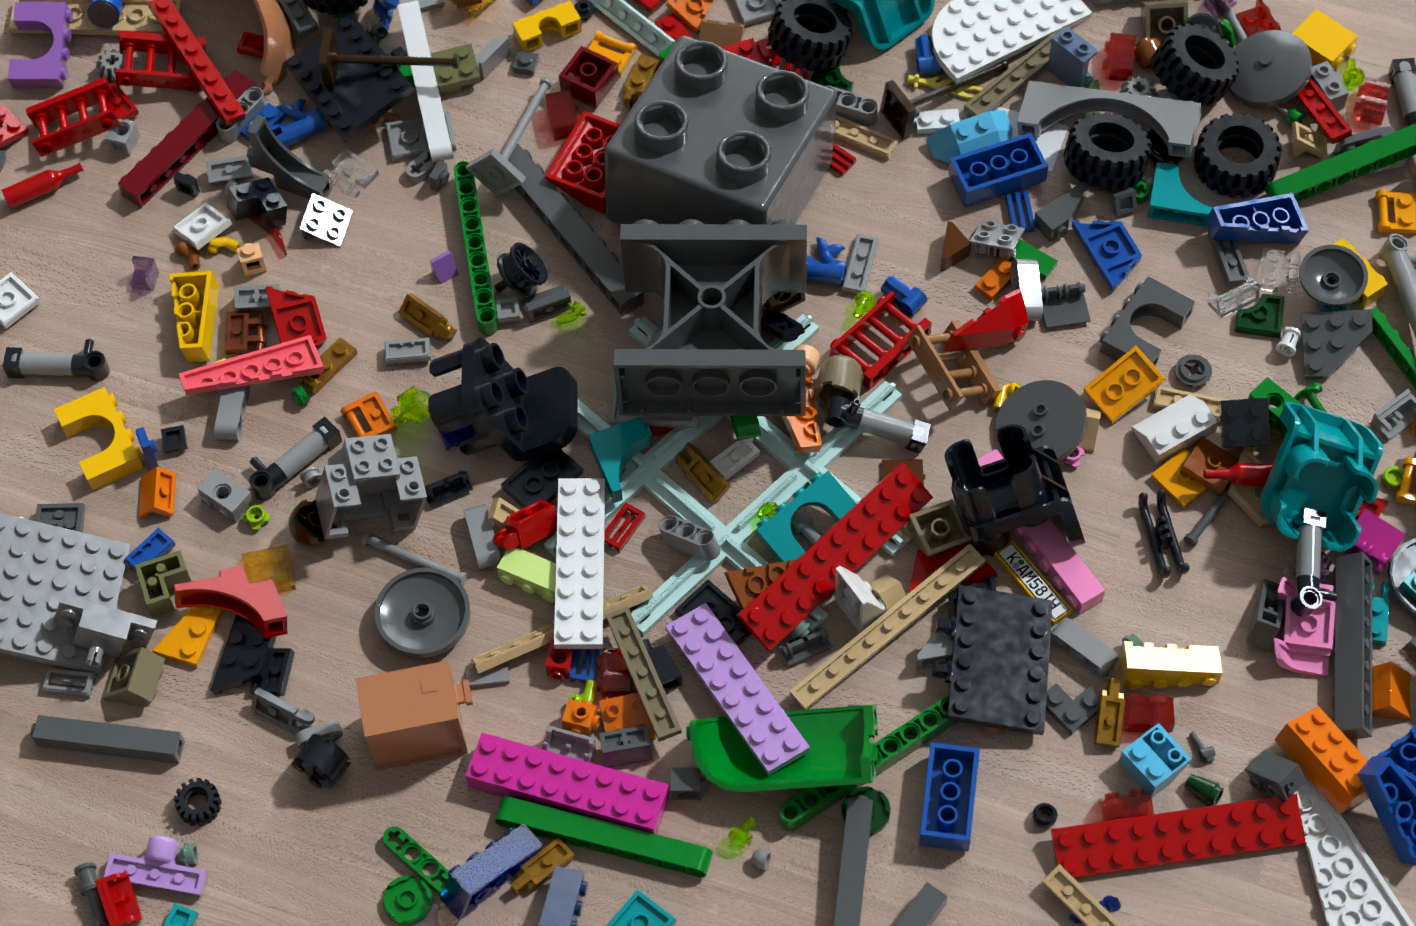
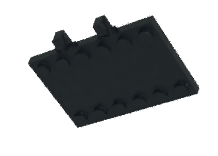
[283,12,415,142]
[932,585,1053,735]

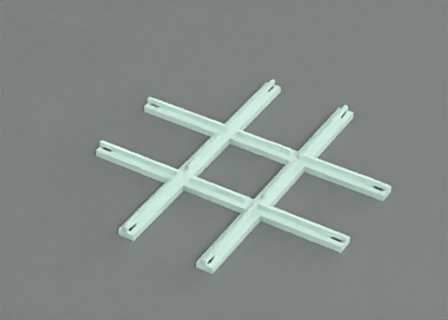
[544,314,909,637]

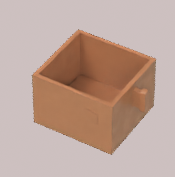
[356,660,473,771]

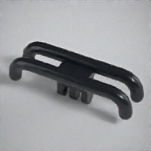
[1138,489,1190,578]

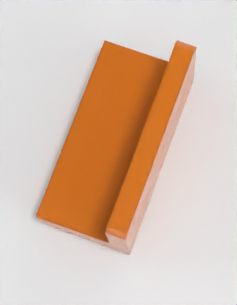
[139,467,176,518]

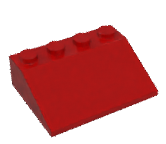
[545,111,620,213]

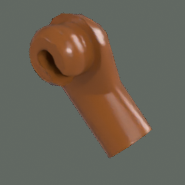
[174,242,200,270]

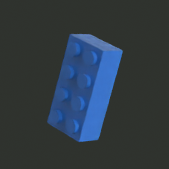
[948,133,1048,207]
[919,742,980,852]

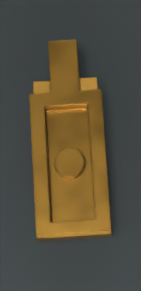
[623,54,660,106]
[398,293,457,339]
[1093,678,1125,748]
[510,837,575,896]

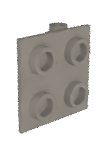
[970,220,1025,259]

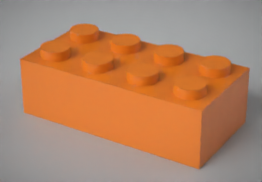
[1274,706,1369,815]

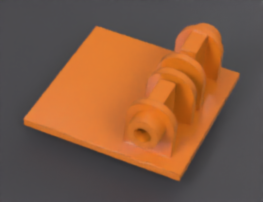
[599,692,656,740]

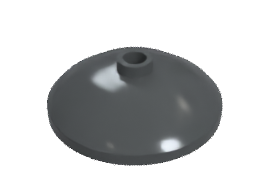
[1299,245,1368,307]

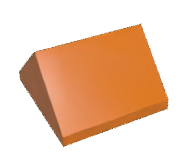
[1372,662,1411,720]

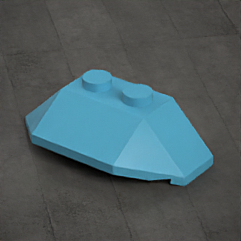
[925,110,1013,164]

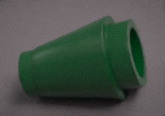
[1185,774,1224,806]

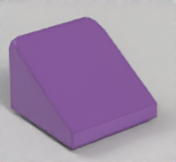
[430,251,458,284]

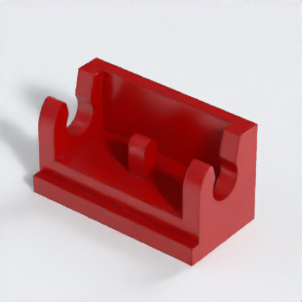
[95,872,143,926]

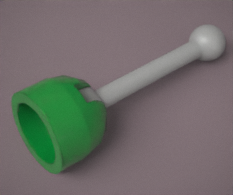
[1274,105,1305,126]

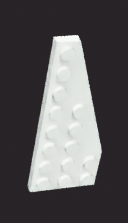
[1293,775,1414,926]

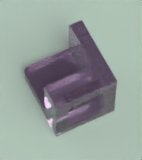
[1203,0,1238,19]
[130,256,159,291]

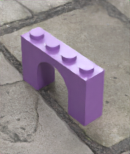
[8,2,73,88]

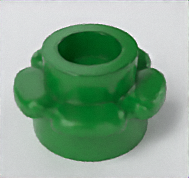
[290,385,310,406]

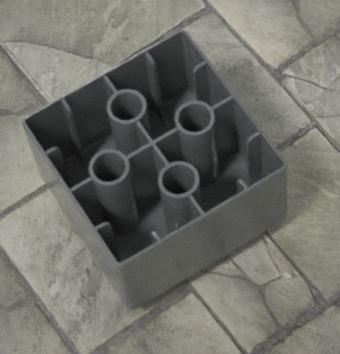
[604,36,837,225]

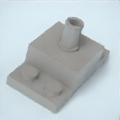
[53,594,157,667]

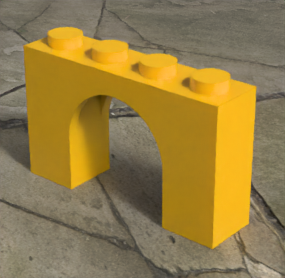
[54,387,144,491]

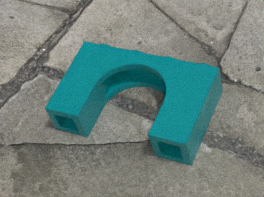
[754,471,856,562]

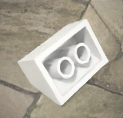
[1132,394,1218,465]

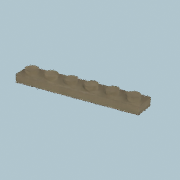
[964,33,1056,117]
[606,606,682,742]

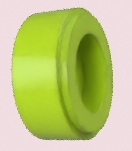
[1381,466,1404,490]

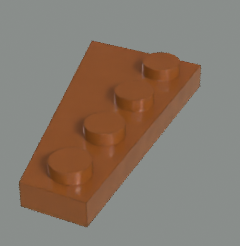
[724,559,796,610]

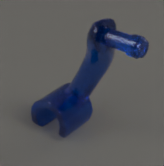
[1069,895,1121,924]

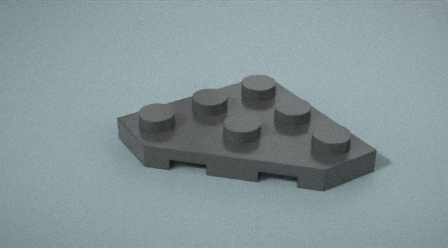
[1301,309,1373,380]

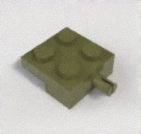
[430,43,481,97]

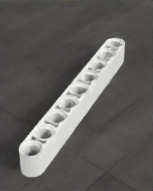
[398,1,454,163]

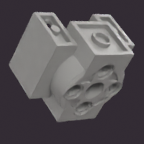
[315,434,427,540]

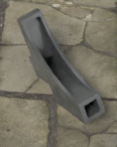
[247,115,333,200]

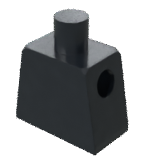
[643,639,682,691]

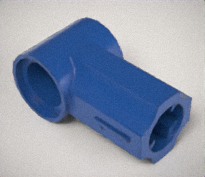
[915,34,941,76]
[881,275,928,317]

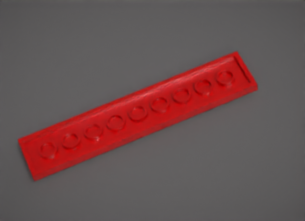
[736,462,933,652]
[1050,794,1306,877]

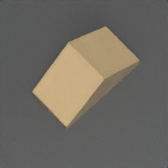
[1078,408,1101,452]
[869,574,906,611]

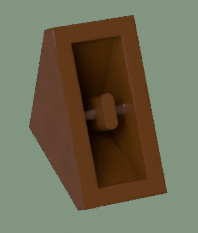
[941,221,971,271]

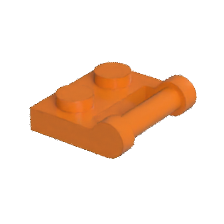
[340,391,397,437]

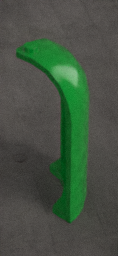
[686,704,878,792]

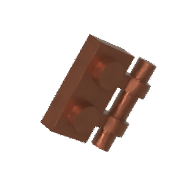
[224,311,267,355]

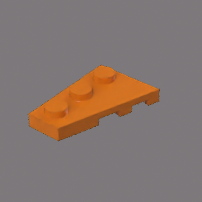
[666,0,713,34]

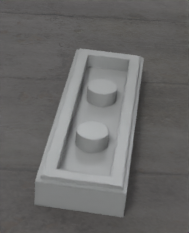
[842,234,879,297]

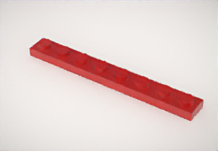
[149,0,246,126]

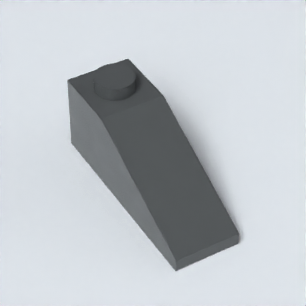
[1034,181,1088,242]
[1247,579,1284,650]

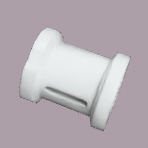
[1276,327,1302,357]

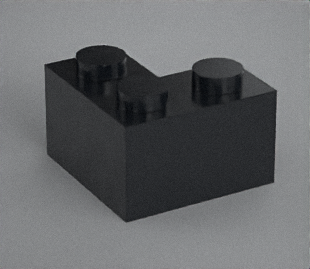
[227,177,287,230]

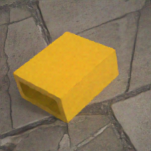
[1292,9,1358,70]

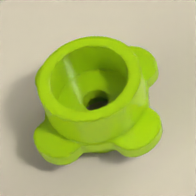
[243,505,271,530]

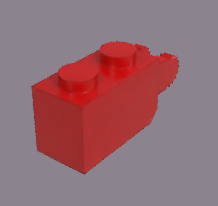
[492,500,557,550]

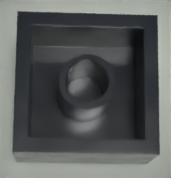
[1219,398,1271,449]

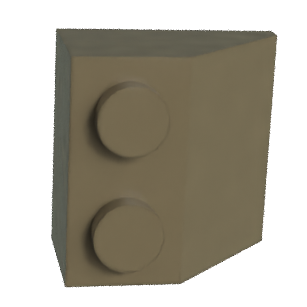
[1141,0,1188,44]
[908,499,972,557]
[102,647,165,706]

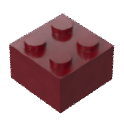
[559,46,619,108]

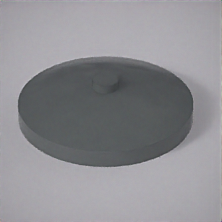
[1229,30,1313,107]
[374,568,471,658]

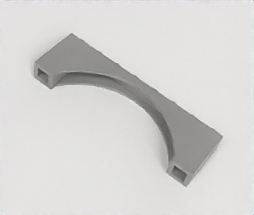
[1017,81,1201,158]

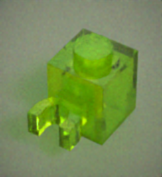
[390,386,431,426]

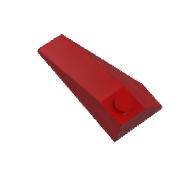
[944,289,1029,352]

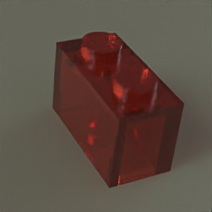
[1102,32,1136,81]
[545,89,581,141]

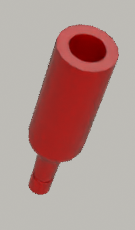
[1,163,84,210]
[1203,463,1273,487]

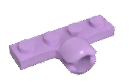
[104,835,208,896]

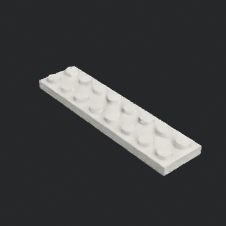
[554,478,605,649]

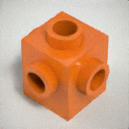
[561,699,601,737]

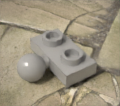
[206,155,253,197]

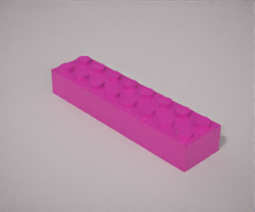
[465,732,670,834]

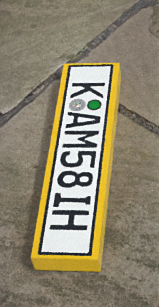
[994,541,1072,626]

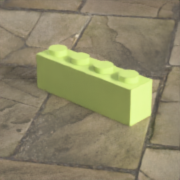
[497,547,556,603]

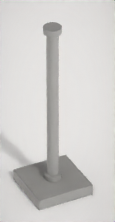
[466,77,553,196]

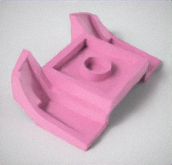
[1273,577,1336,677]

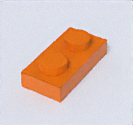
[974,258,1011,302]

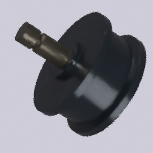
[494,243,548,296]

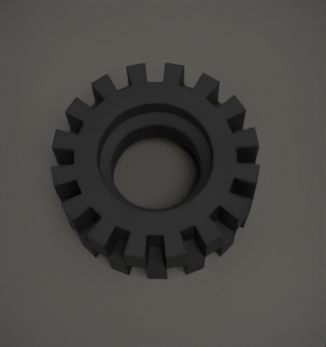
[174,778,222,826]

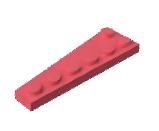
[179,335,324,395]

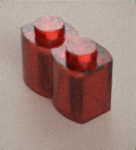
[1353,78,1391,125]
[597,648,632,699]
[1123,693,1175,733]

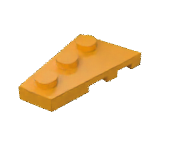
[152,607,224,668]

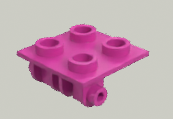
[1344,509,1406,574]

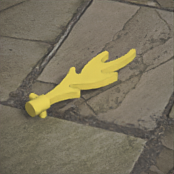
[908,74,983,100]

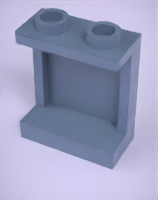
[1047,26,1098,88]

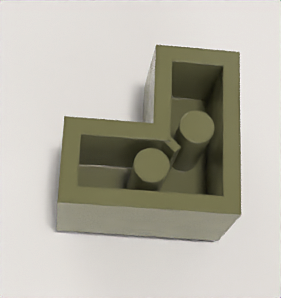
[135,550,191,617]

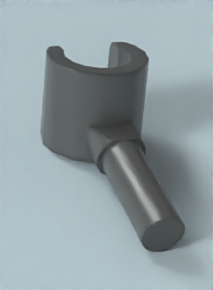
[1189,732,1216,762]

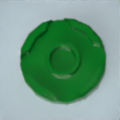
[382,875,433,925]

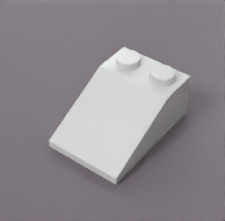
[834,566,886,633]

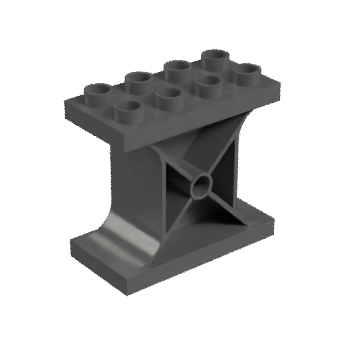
[613,219,807,416]

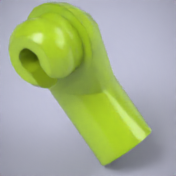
[569,680,598,703]

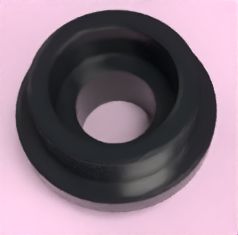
[574,0,594,20]
[1032,803,1058,828]

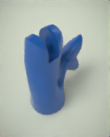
[373,0,400,31]
[270,99,328,147]
[807,237,847,286]

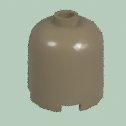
[813,355,863,410]

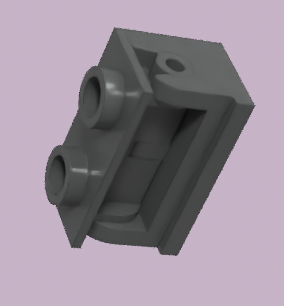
[1245,750,1308,802]

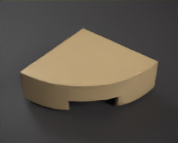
[437,897,463,926]

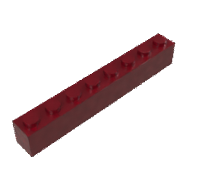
[118,70,255,208]

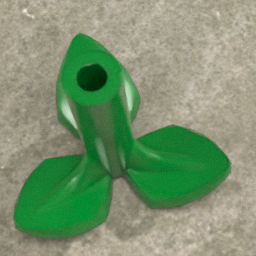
[1220,19,1235,49]
[1294,382,1327,412]

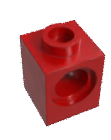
[545,640,575,680]

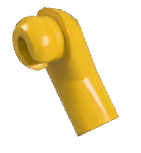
[207,236,241,253]
[992,383,1020,412]

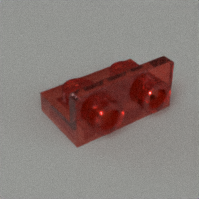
[1236,0,1281,37]
[1098,789,1154,821]

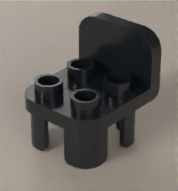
[428,338,578,462]
[944,424,1086,548]

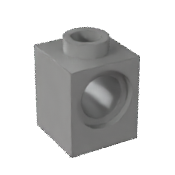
[106,119,140,156]

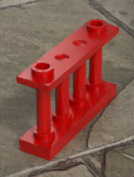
[115,31,206,92]
[25,77,121,157]
[830,291,932,391]

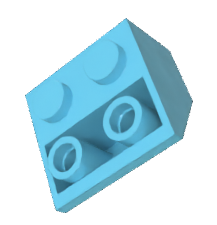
[1119,723,1192,798]

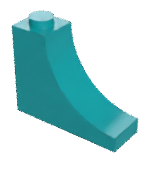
[1147,162,1213,227]
[588,417,652,503]

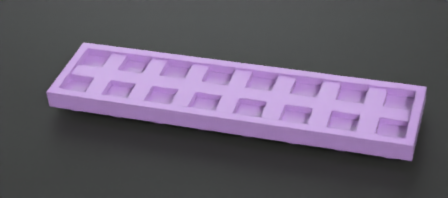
[665,603,810,776]

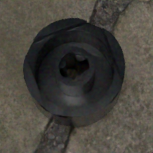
[291,734,351,789]

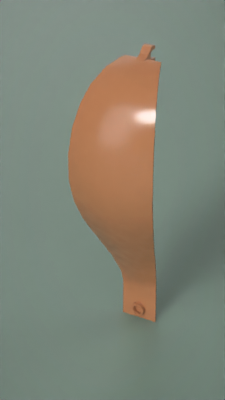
[253,0,296,96]

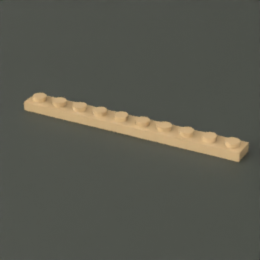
[789,544,986,710]

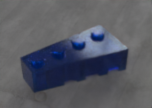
[439,824,543,920]

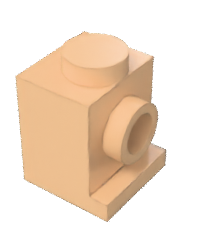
[237,243,267,277]

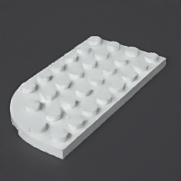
[931,0,1093,84]

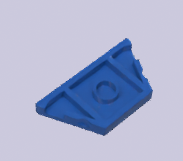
[1071,220,1142,291]

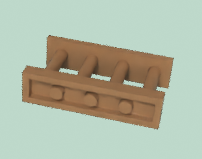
[907,320,1002,411]

